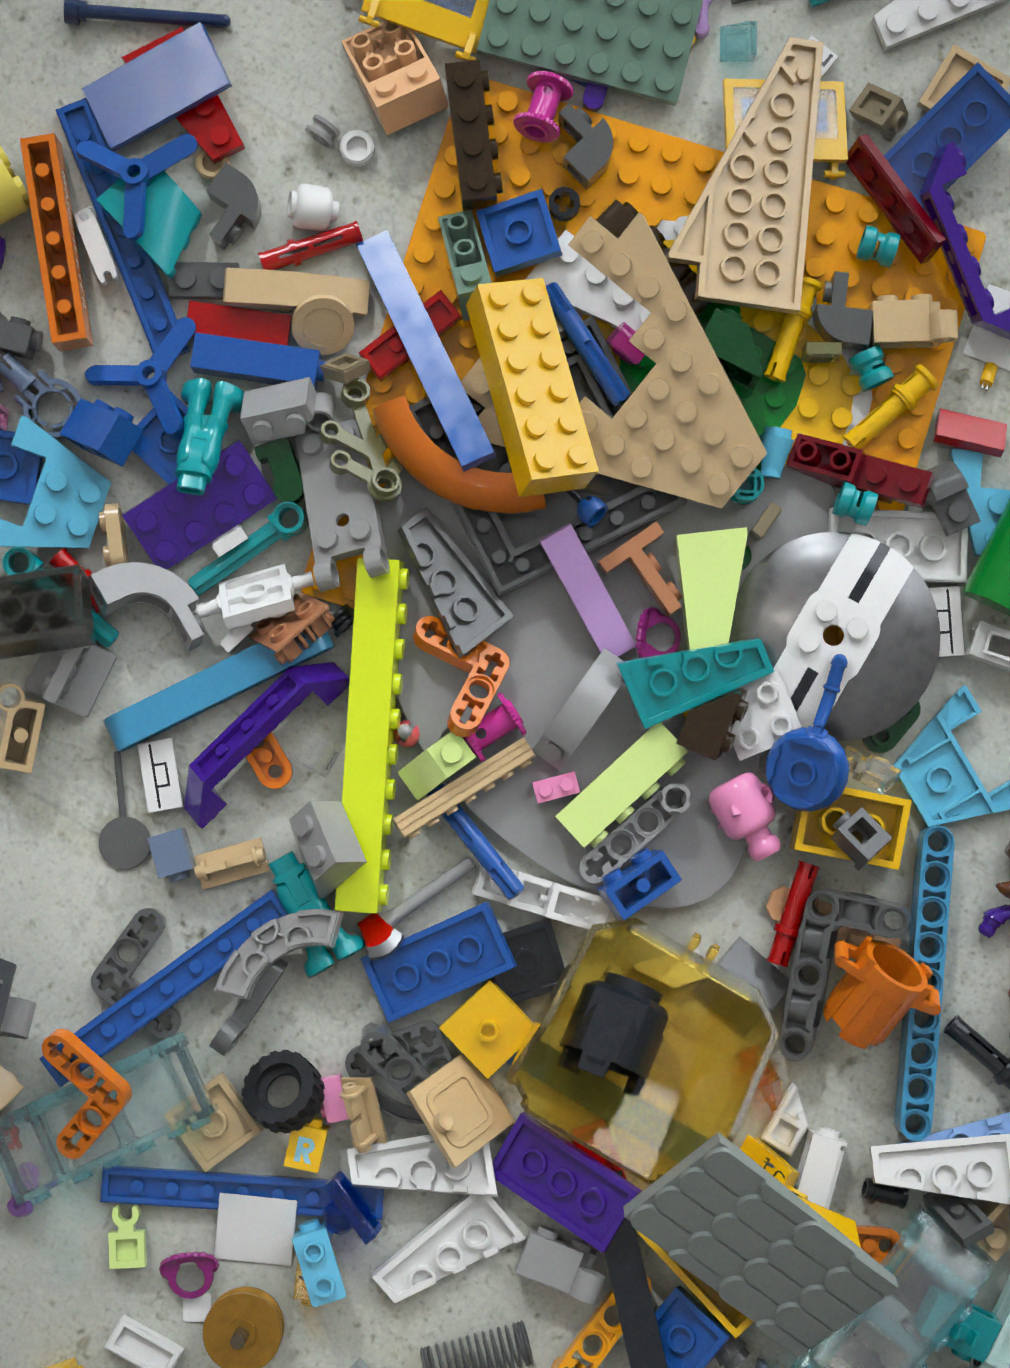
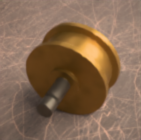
[203,1286,285,1368]

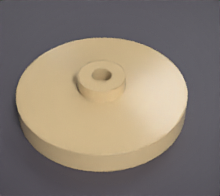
[291,295,354,355]

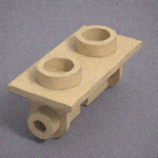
[193,837,270,890]
[340,1077,388,1153]

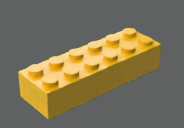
[466,278,599,497]

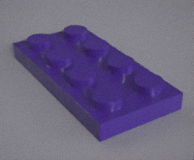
[122,439,278,569]
[493,1112,642,1253]

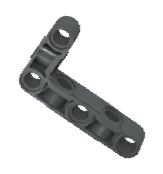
[779,888,911,1061]

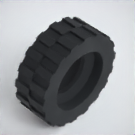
[242,1050,325,1134]

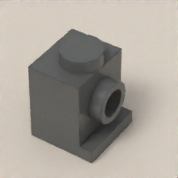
[0,312,43,360]
[831,807,892,871]

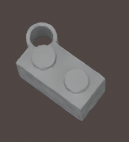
[240,377,335,444]
[515,1225,605,1305]

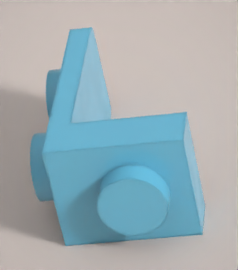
[292,1219,346,1307]

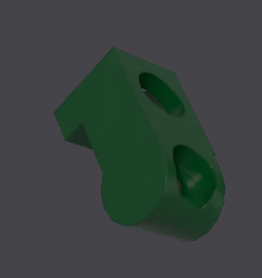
[254,437,305,504]

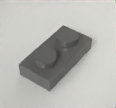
[169,262,240,300]
[923,1192,994,1249]

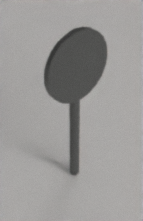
[99,751,151,869]

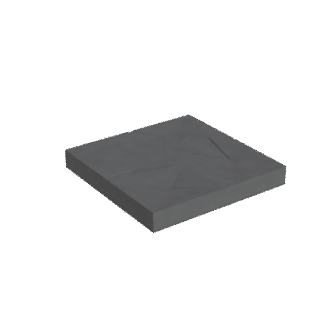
[409,316,687,598]

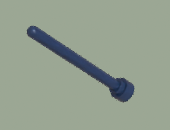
[64,0,231,28]

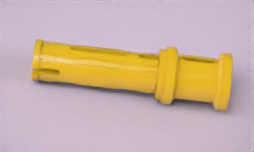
[764,276,823,383]
[842,364,939,449]

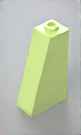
[674,527,748,650]

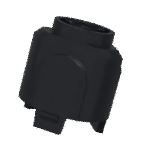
[558,972,669,1097]

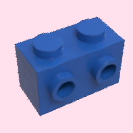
[60,398,143,467]
[597,848,682,920]

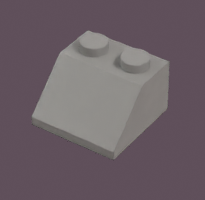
[289,801,367,898]

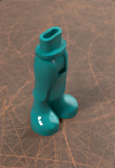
[175,378,244,495]
[268,851,367,979]

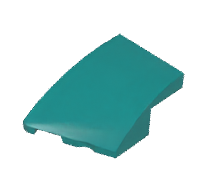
[96,154,202,279]

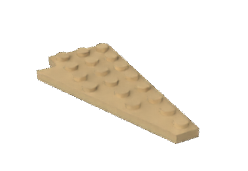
[666,37,824,314]

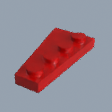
[121,27,245,164]

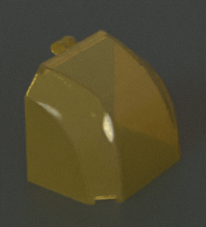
[505,918,779,1184]

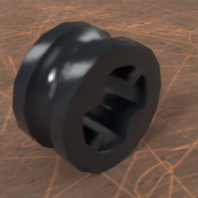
[549,187,580,222]
[331,603,354,638]

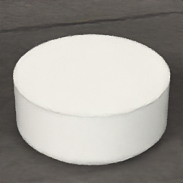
[340,130,375,167]

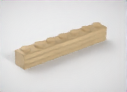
[392,737,535,839]

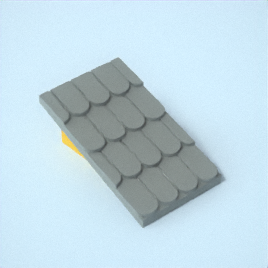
[623,1132,898,1358]

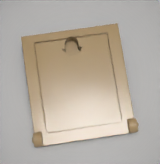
[406,1052,515,1169]

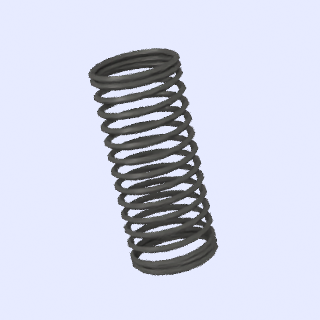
[420,1320,534,1368]

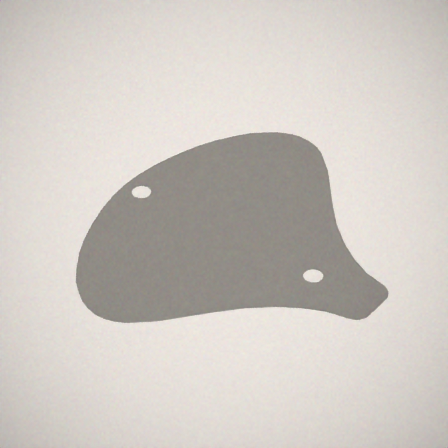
[378,465,837,908]

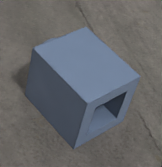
[147,828,196,883]

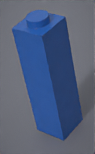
[190,332,326,391]

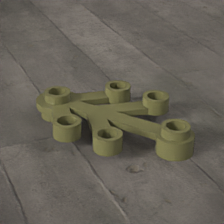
[320,378,404,502]

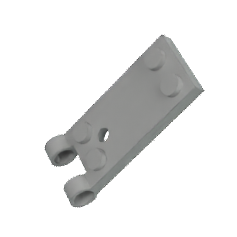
[295,418,390,592]

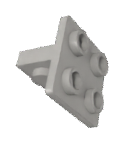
[25,626,117,717]

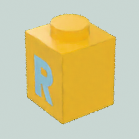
[283,1117,330,1173]

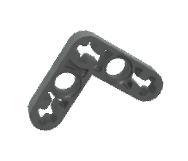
[91,908,181,1038]
[209,958,289,1056]

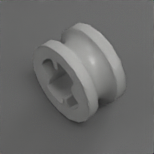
[305,115,340,148]

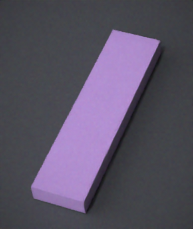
[539,523,636,657]

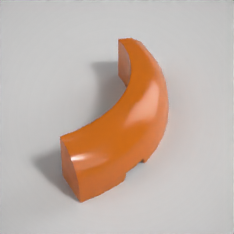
[373,395,546,514]

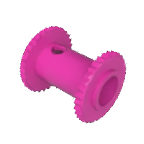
[513,71,574,142]
[459,693,527,762]

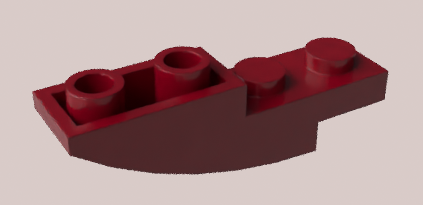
[786,433,934,509]

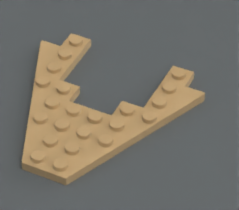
[461,212,767,509]

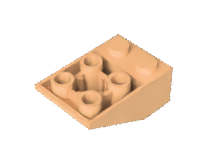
[341,21,449,135]

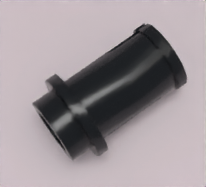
[861,1177,909,1209]

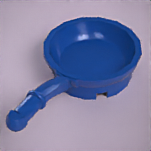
[765,654,849,812]

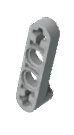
[579,783,691,884]

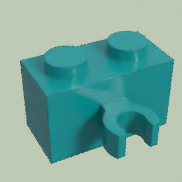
[912,1284,1002,1363]

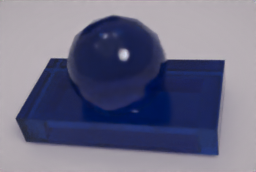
[322,1171,382,1245]

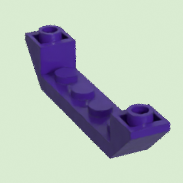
[919,141,1010,340]
[184,662,350,829]

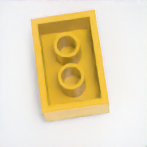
[789,787,912,870]

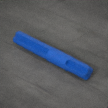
[546,282,630,406]
[427,784,524,900]

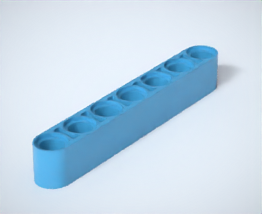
[103,626,335,753]

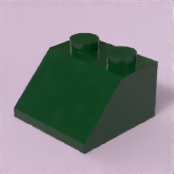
[704,308,764,390]

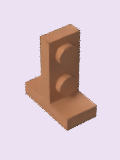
[597,521,682,616]

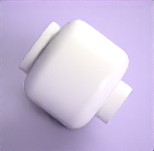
[286,184,339,232]

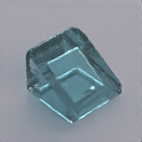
[720,21,757,62]

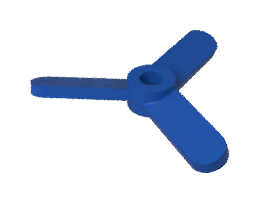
[76,134,198,241]
[85,317,196,435]

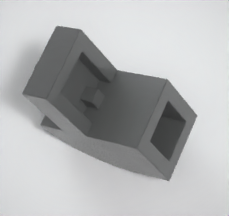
[558,103,613,190]
[206,162,261,250]
[813,271,873,352]
[925,460,981,537]

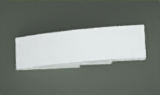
[472,865,616,936]

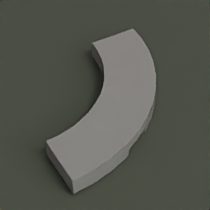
[214,909,344,1000]

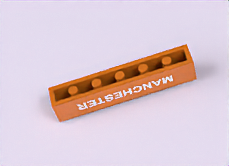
[20,133,94,352]

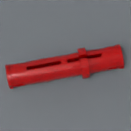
[258,221,363,270]
[766,860,820,968]

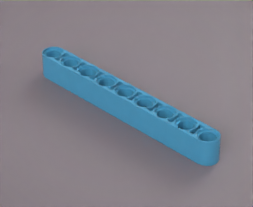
[894,826,955,1141]

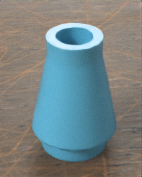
[760,426,794,479]

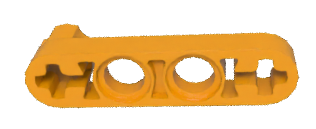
[551,1275,652,1368]

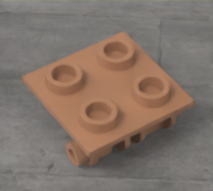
[248,592,335,665]

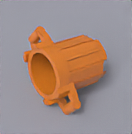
[823,935,941,1049]

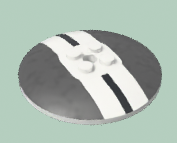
[729,532,941,742]

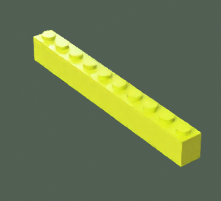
[335,558,410,914]

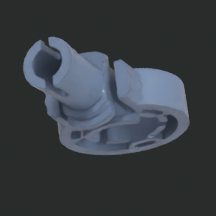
[0,352,81,438]

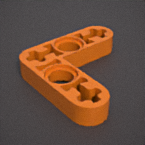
[413,616,510,737]
[42,1028,132,1159]

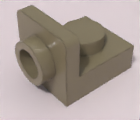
[849,82,909,142]

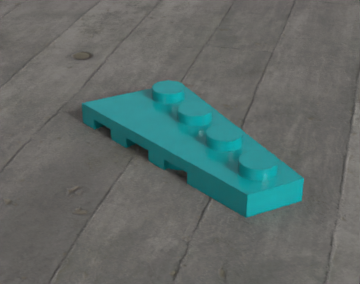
[616,638,775,729]

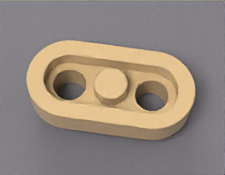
[99,502,129,567]

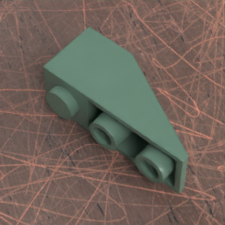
[438,209,492,321]

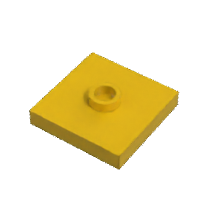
[439,978,539,1079]

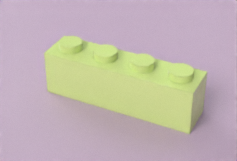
[554,722,688,848]

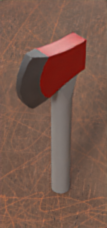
[357,856,476,960]

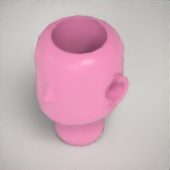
[708,772,781,861]

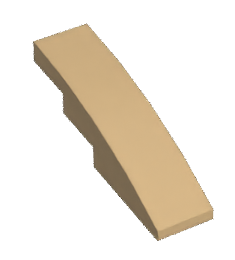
[223,268,370,317]

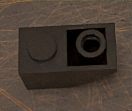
[676,688,749,760]

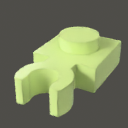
[108,1204,147,1269]

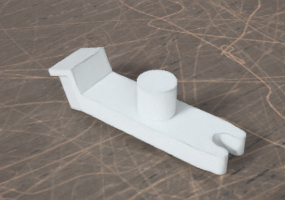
[74,205,119,285]

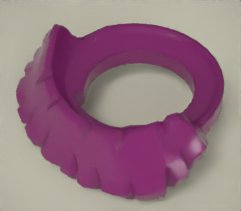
[635,607,681,659]
[159,1252,219,1299]

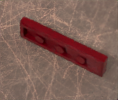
[846,134,946,264]

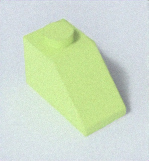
[397,732,476,801]

